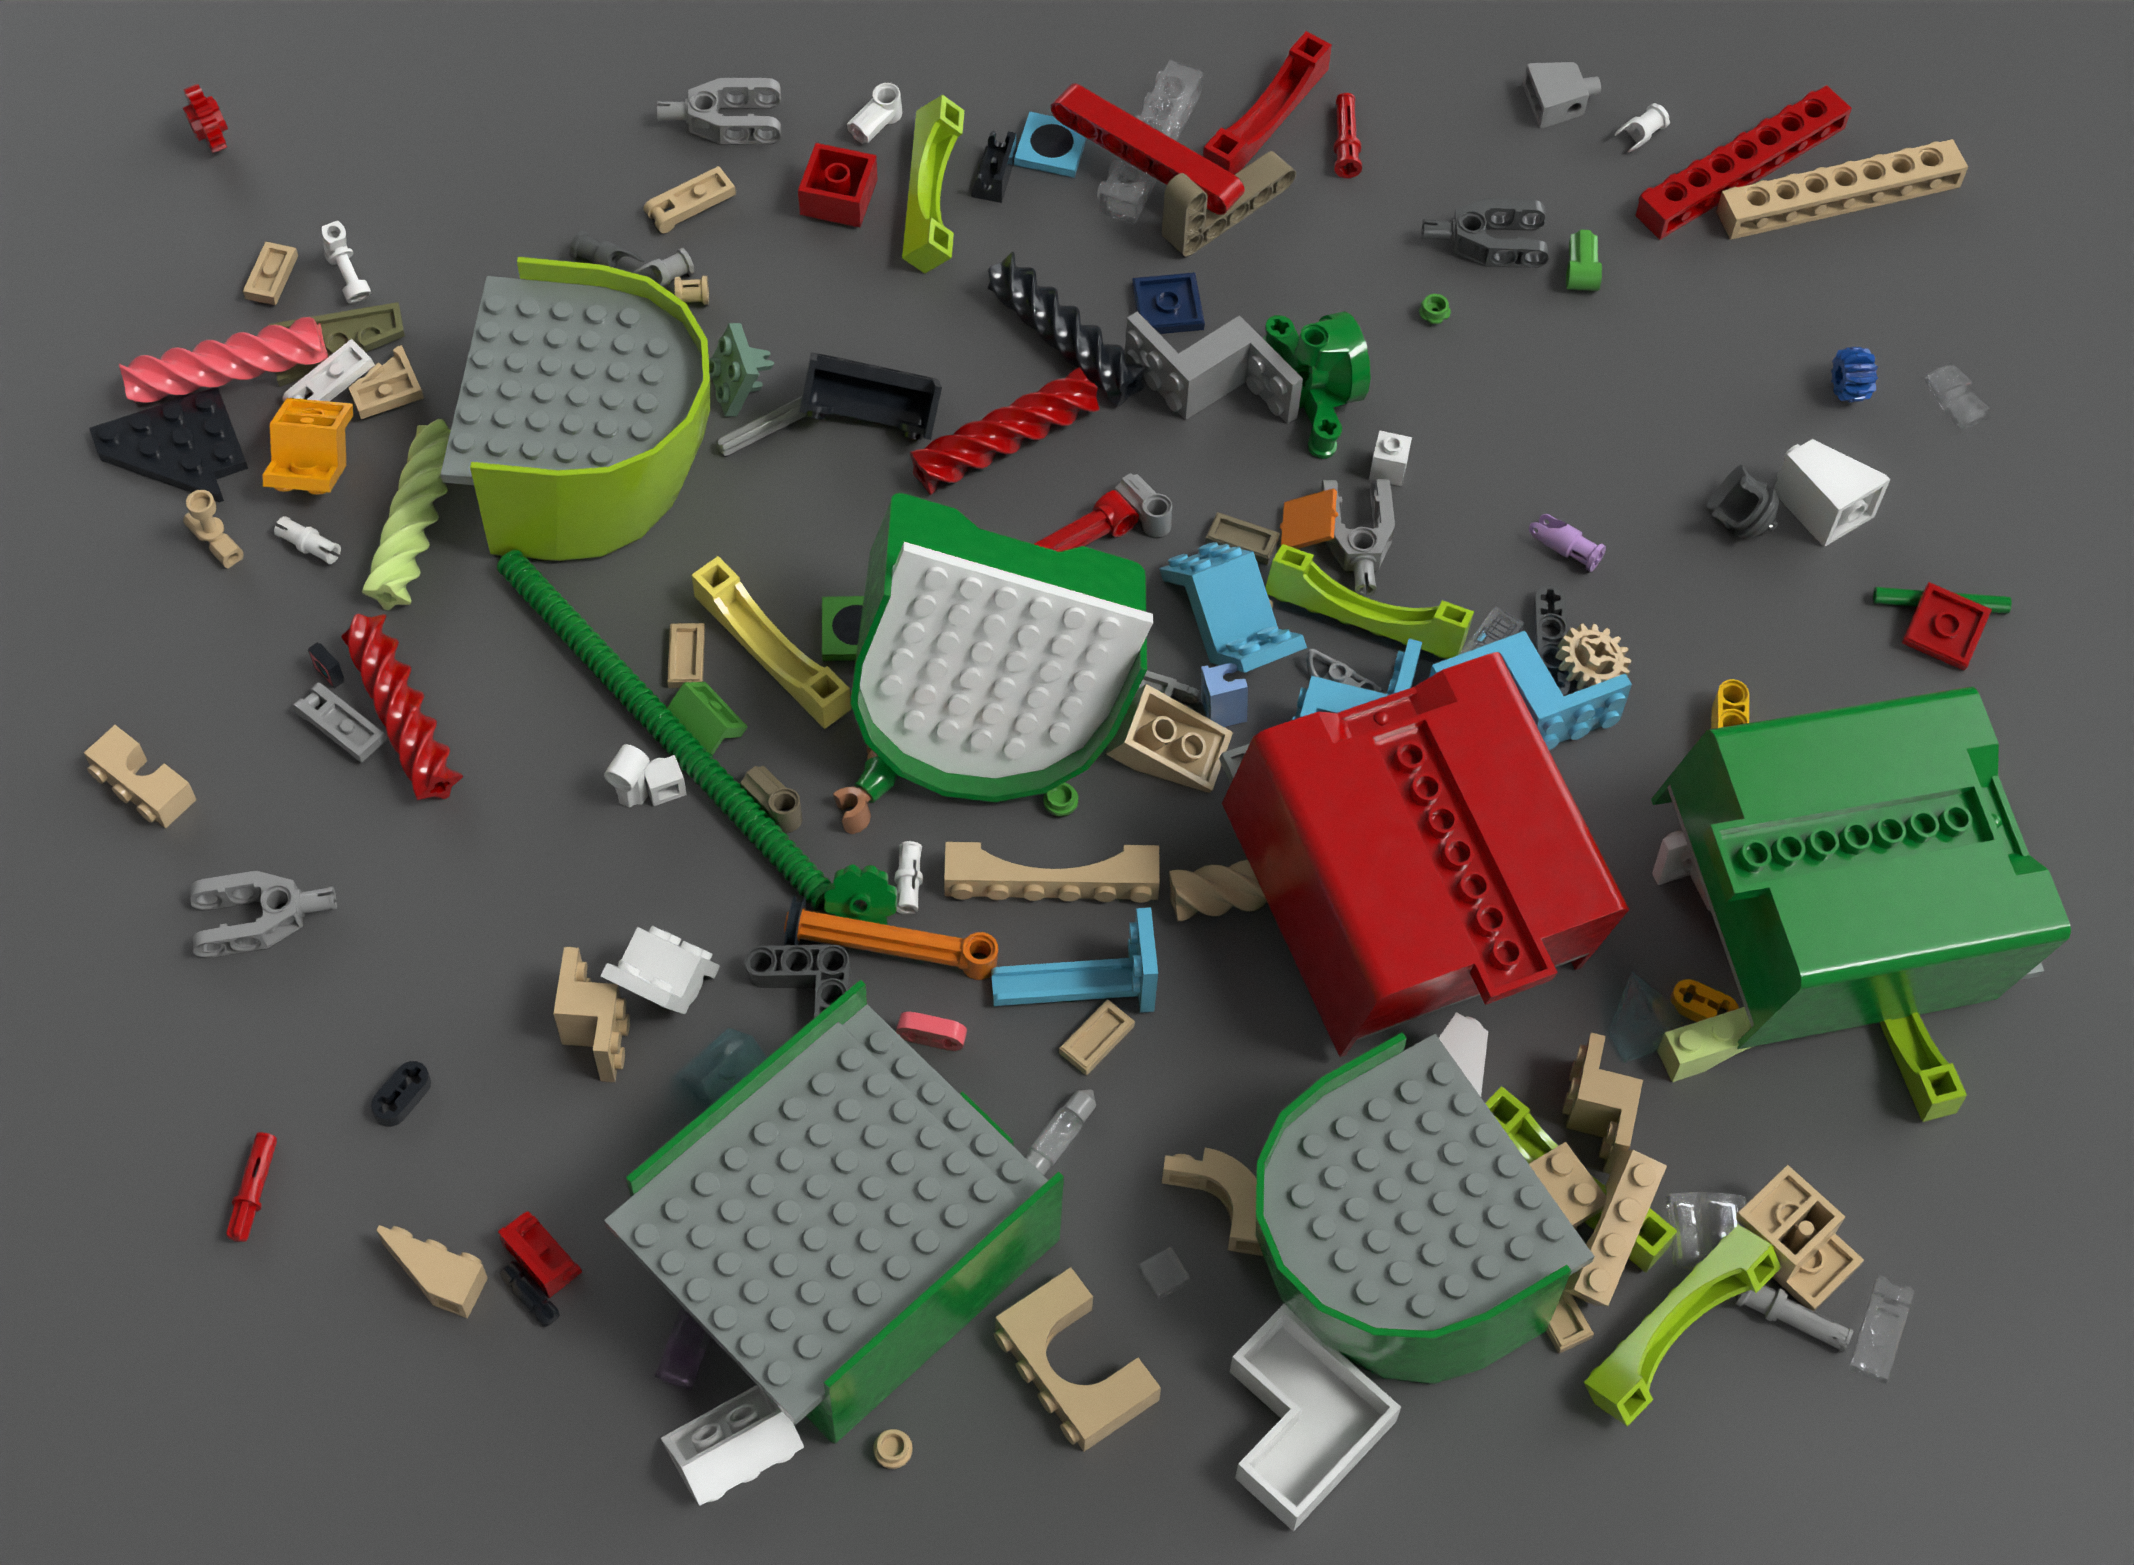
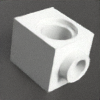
[1369,431,1412,486]

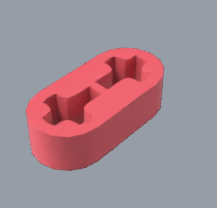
[896,1012,967,1051]

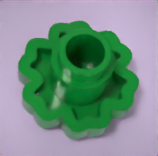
[824,864,897,925]

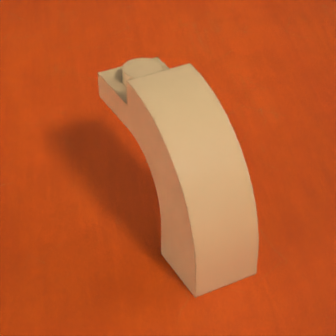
[1162,1148,1263,1256]

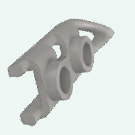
[1306,649,1387,694]

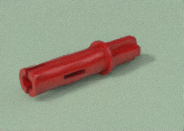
[226,1132,277,1242]

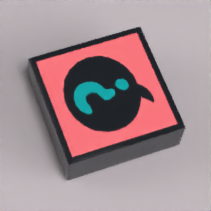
[308,642,344,688]

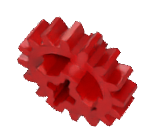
[183,84,228,153]

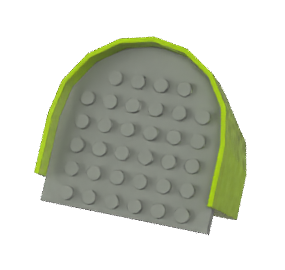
[440,257,710,561]

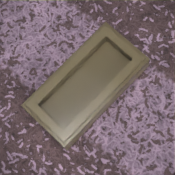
[1205,512,1280,565]

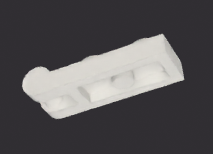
[283,339,375,402]

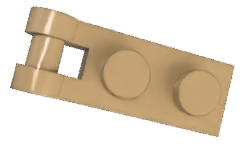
[643,166,736,233]

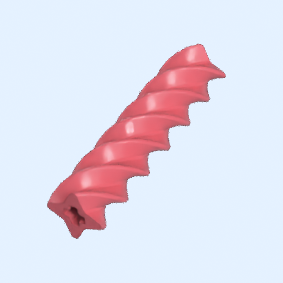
[119,317,328,403]

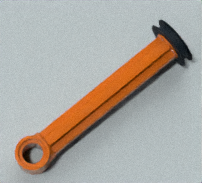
[784,896,998,980]

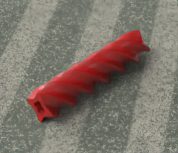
[909,367,1100,495]
[341,614,463,800]

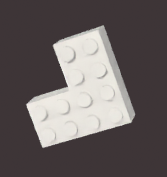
[1230,1304,1401,1532]

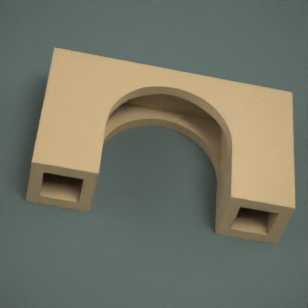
[994,1267,1161,1452]

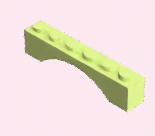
[1657,1007,1752,1082]

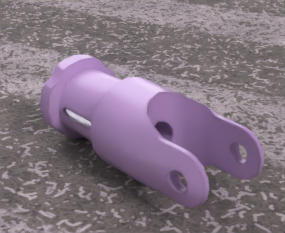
[1529,514,1606,572]

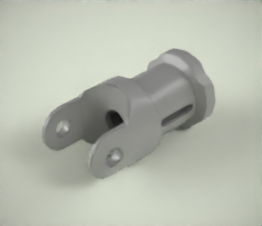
[633,247,695,287]

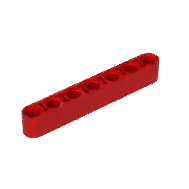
[1050,83,1245,215]

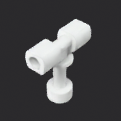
[322,221,372,304]

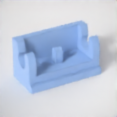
[1201,664,1248,727]

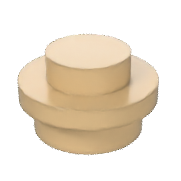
[873,1429,913,1469]

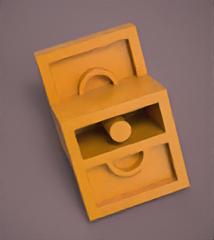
[262,398,353,495]

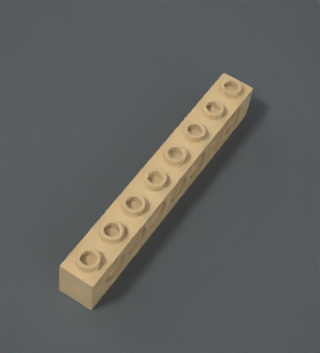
[1716,139,1968,240]

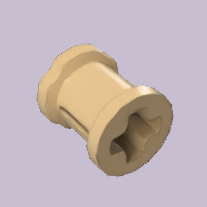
[674,276,709,305]

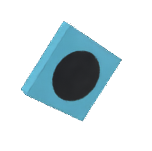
[1014,112,1087,178]

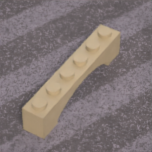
[944,842,1160,903]

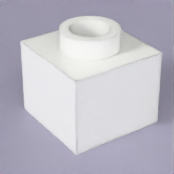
[644,755,687,806]

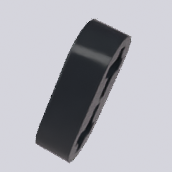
[371,1061,431,1127]

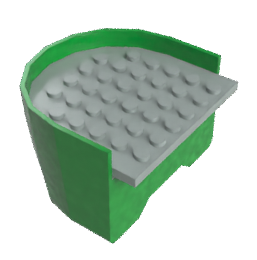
[1255,1032,1595,1384]

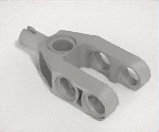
[657,78,781,144]
[1321,479,1395,596]
[190,870,337,958]

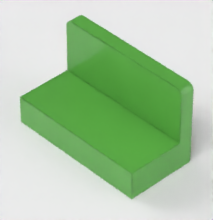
[667,682,748,755]

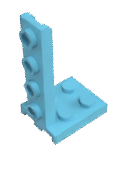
[991,907,1158,1013]

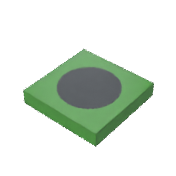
[822,596,864,661]

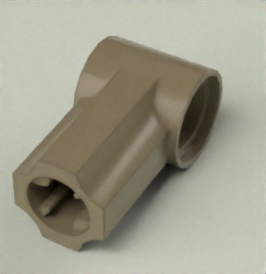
[740,765,803,833]

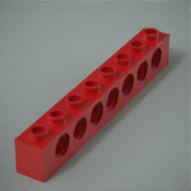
[1635,85,1852,240]

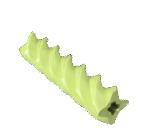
[362,419,451,610]

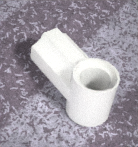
[847,83,902,144]
[604,744,650,808]

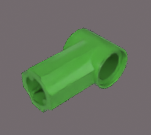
[1566,230,1602,291]

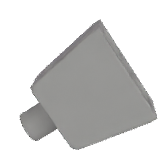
[1523,62,1601,128]

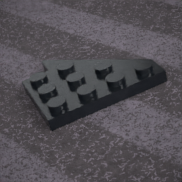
[89,387,248,503]

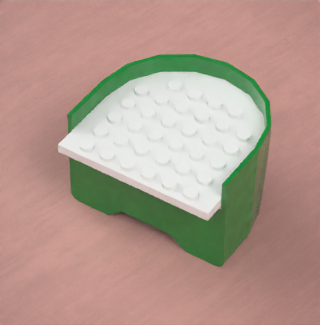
[850,493,1153,802]

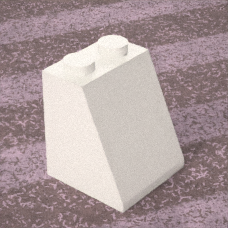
[1774,439,1890,547]
[1439,1012,1488,1097]

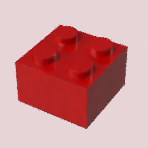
[798,143,878,228]

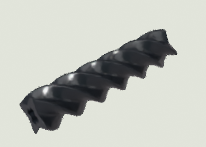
[988,252,1146,406]

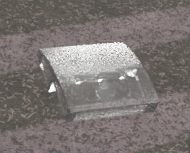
[1665,1192,1746,1270]

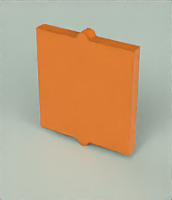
[1280,488,1338,549]

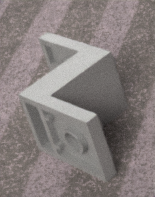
[1124,312,1303,424]

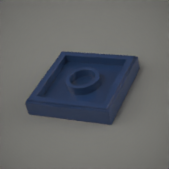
[1132,272,1205,334]

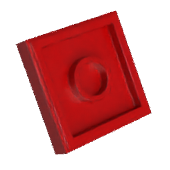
[1901,582,1992,671]

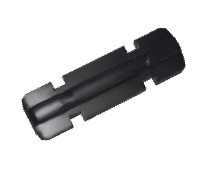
[500,1261,560,1327]

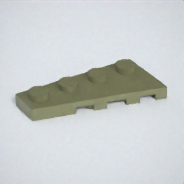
[268,302,405,387]

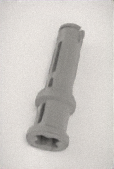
[1735,1285,1853,1352]

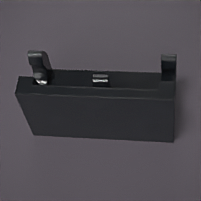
[971,131,1016,203]

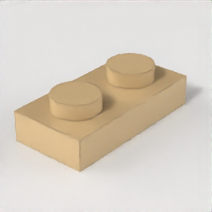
[243,242,298,305]

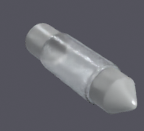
[1025,1089,1096,1176]

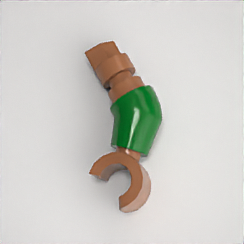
[833,744,897,834]

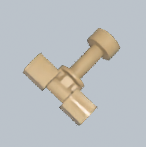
[184,490,243,568]

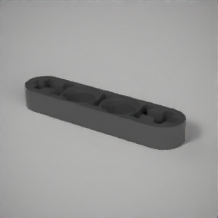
[1533,585,1570,696]

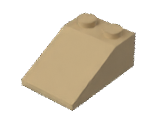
[1106,684,1233,793]

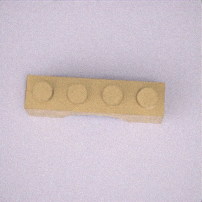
[1563,1150,1667,1306]

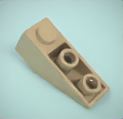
[377,1225,488,1319]

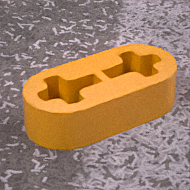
[1670,979,1739,1022]

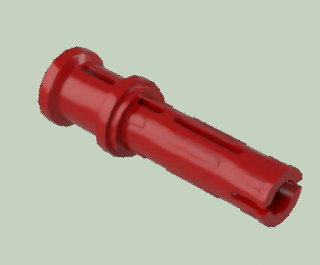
[1333,93,1362,178]

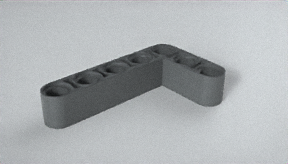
[744,945,853,1018]

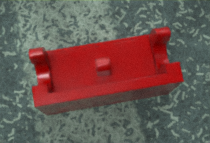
[498,1211,582,1298]

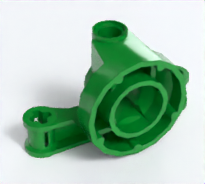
[1263,311,1371,459]

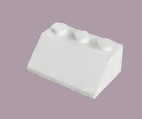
[661,1385,804,1506]

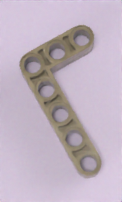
[1162,151,1296,257]

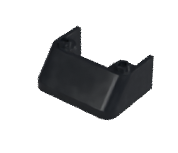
[800,352,942,440]

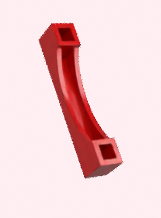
[1203,31,1332,175]

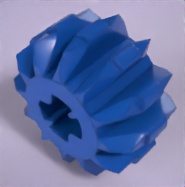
[1830,347,1878,402]

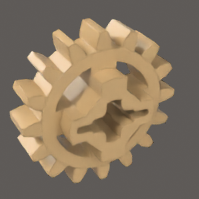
[1556,623,1631,690]

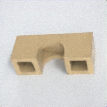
[84,725,197,828]

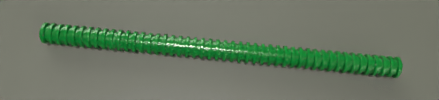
[497,550,831,911]

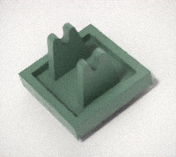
[709,323,774,416]

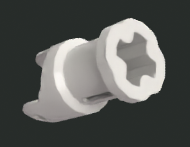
[1615,103,1670,153]

